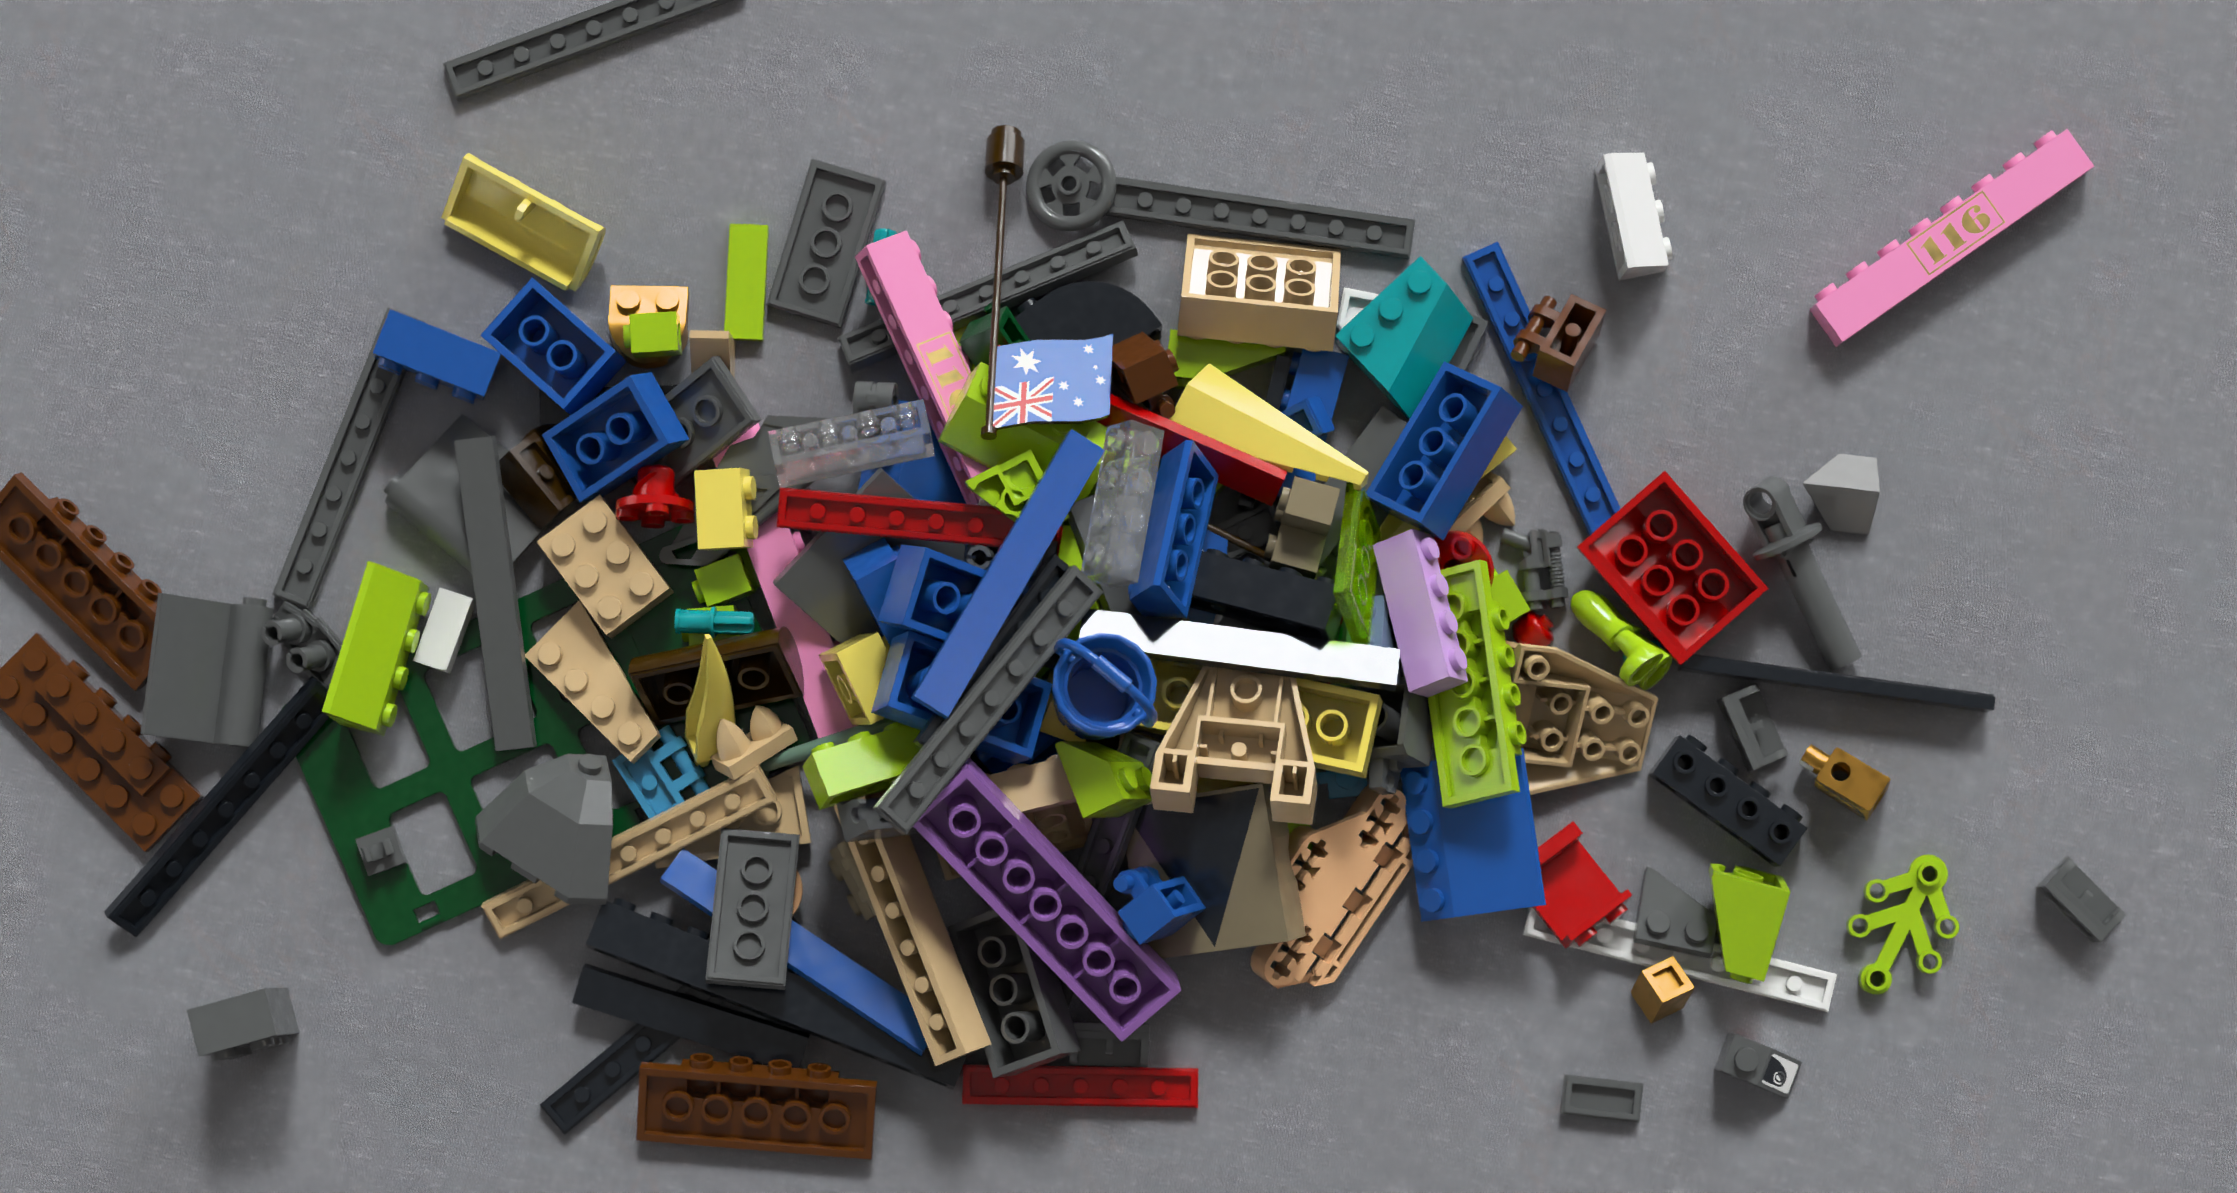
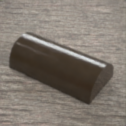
[628,626,804,726]

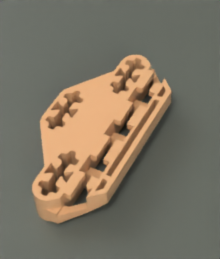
[1250,784,1413,989]

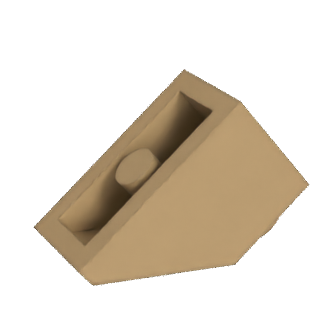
[689,330,736,379]

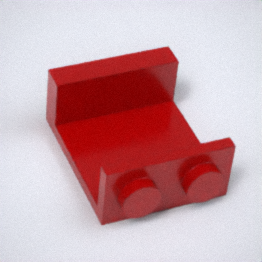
[1533,821,1632,949]

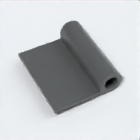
[384,414,561,573]
[141,593,274,748]

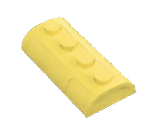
[441,153,606,292]

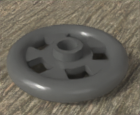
[1026,140,1117,231]

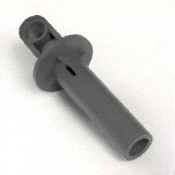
[1743,476,1862,671]

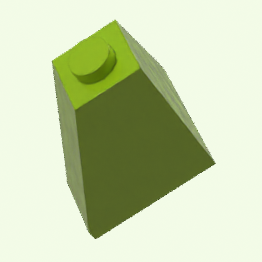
[1708,863,1790,984]

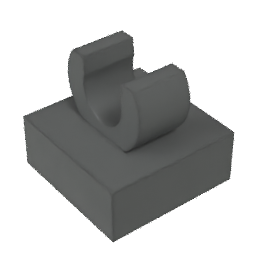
[355,826,408,876]

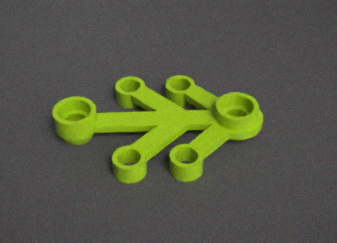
[1846,854,1960,995]

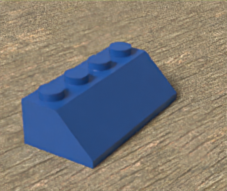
[1128,440,1219,619]

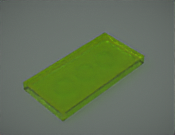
[1333,482,1382,645]

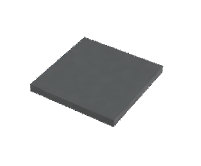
[773,467,966,643]

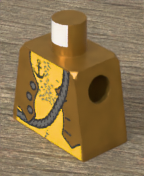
[1799,744,1891,821]

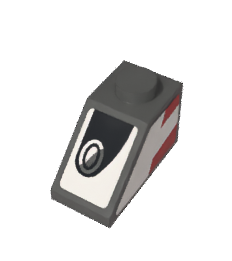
[1714,1033,1802,1099]

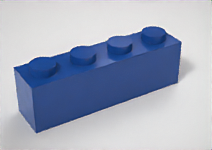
[1275,349,1349,501]

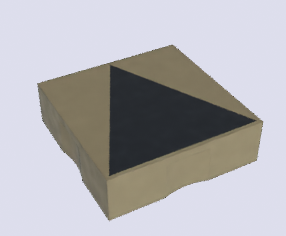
[1126,783,1306,958]

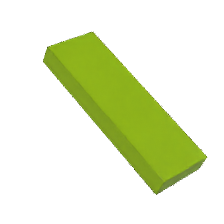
[724,223,769,342]

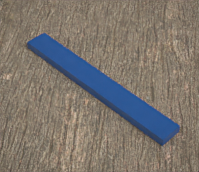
[1462,242,1621,536]
[911,429,1105,719]
[660,848,928,1056]

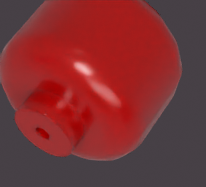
[1512,611,1554,646]

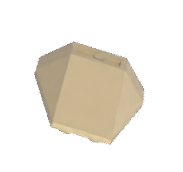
[1510,643,1658,795]

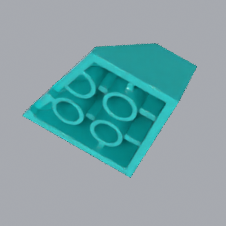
[1335,256,1473,420]

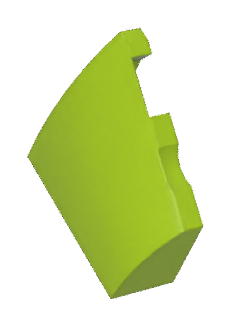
[965,449,1069,522]

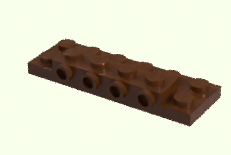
[0,472,162,691]
[0,633,204,852]
[636,1053,877,1160]

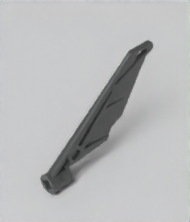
[659,381,899,566]

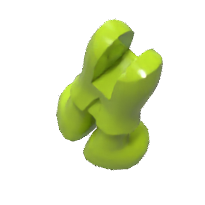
[1570,590,1672,690]

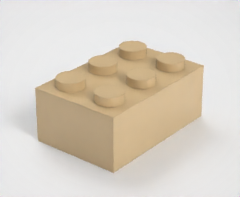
[536,495,674,639]

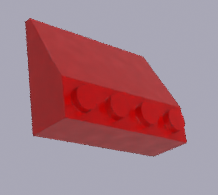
[1576,471,1769,666]

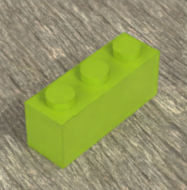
[802,722,921,810]

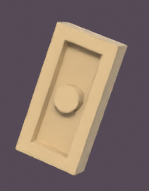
[1449,472,1515,543]
[710,705,798,780]

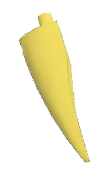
[685,634,736,767]

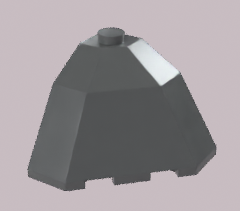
[475,754,613,905]

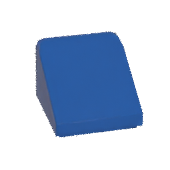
[1281,395,1335,438]

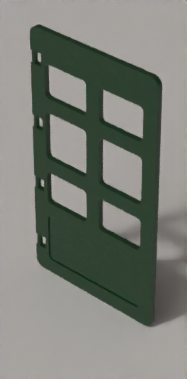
[281,524,812,945]

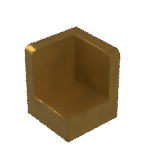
[1631,956,1695,1024]

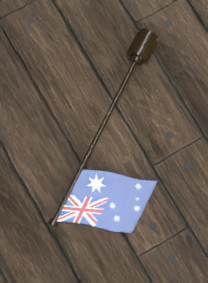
[981,125,1113,440]

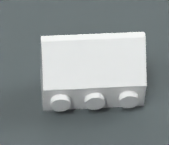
[1595,153,1673,281]

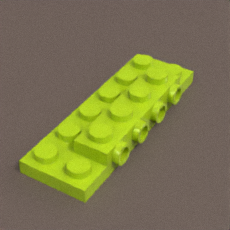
[1428,559,1526,809]

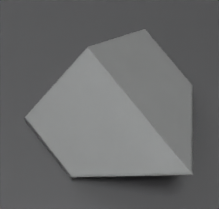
[1802,454,1880,535]

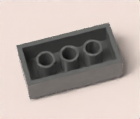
[947,909,1081,1078]

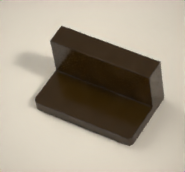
[499,432,578,529]

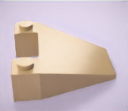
[1150,666,1318,825]

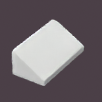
[413,588,476,674]

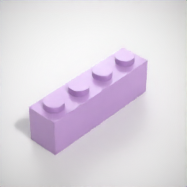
[1373,529,1468,697]

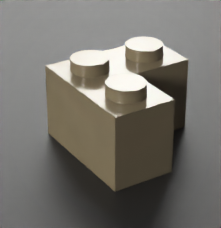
[1264,476,1340,579]

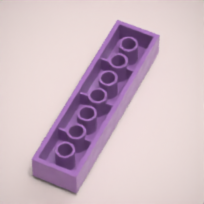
[913,758,1181,1042]

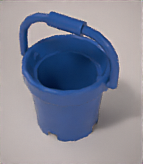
[1052,632,1158,741]

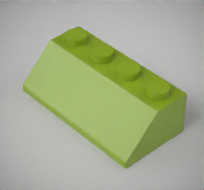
[938,362,1120,502]
[322,561,431,736]

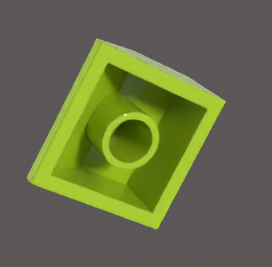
[1055,741,1152,818]

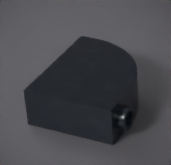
[1015,281,1162,345]

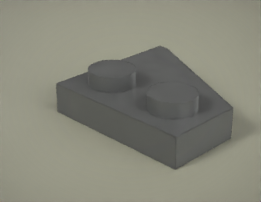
[1633,867,1717,958]

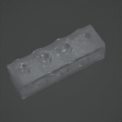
[768,399,935,488]
[1081,420,1165,588]

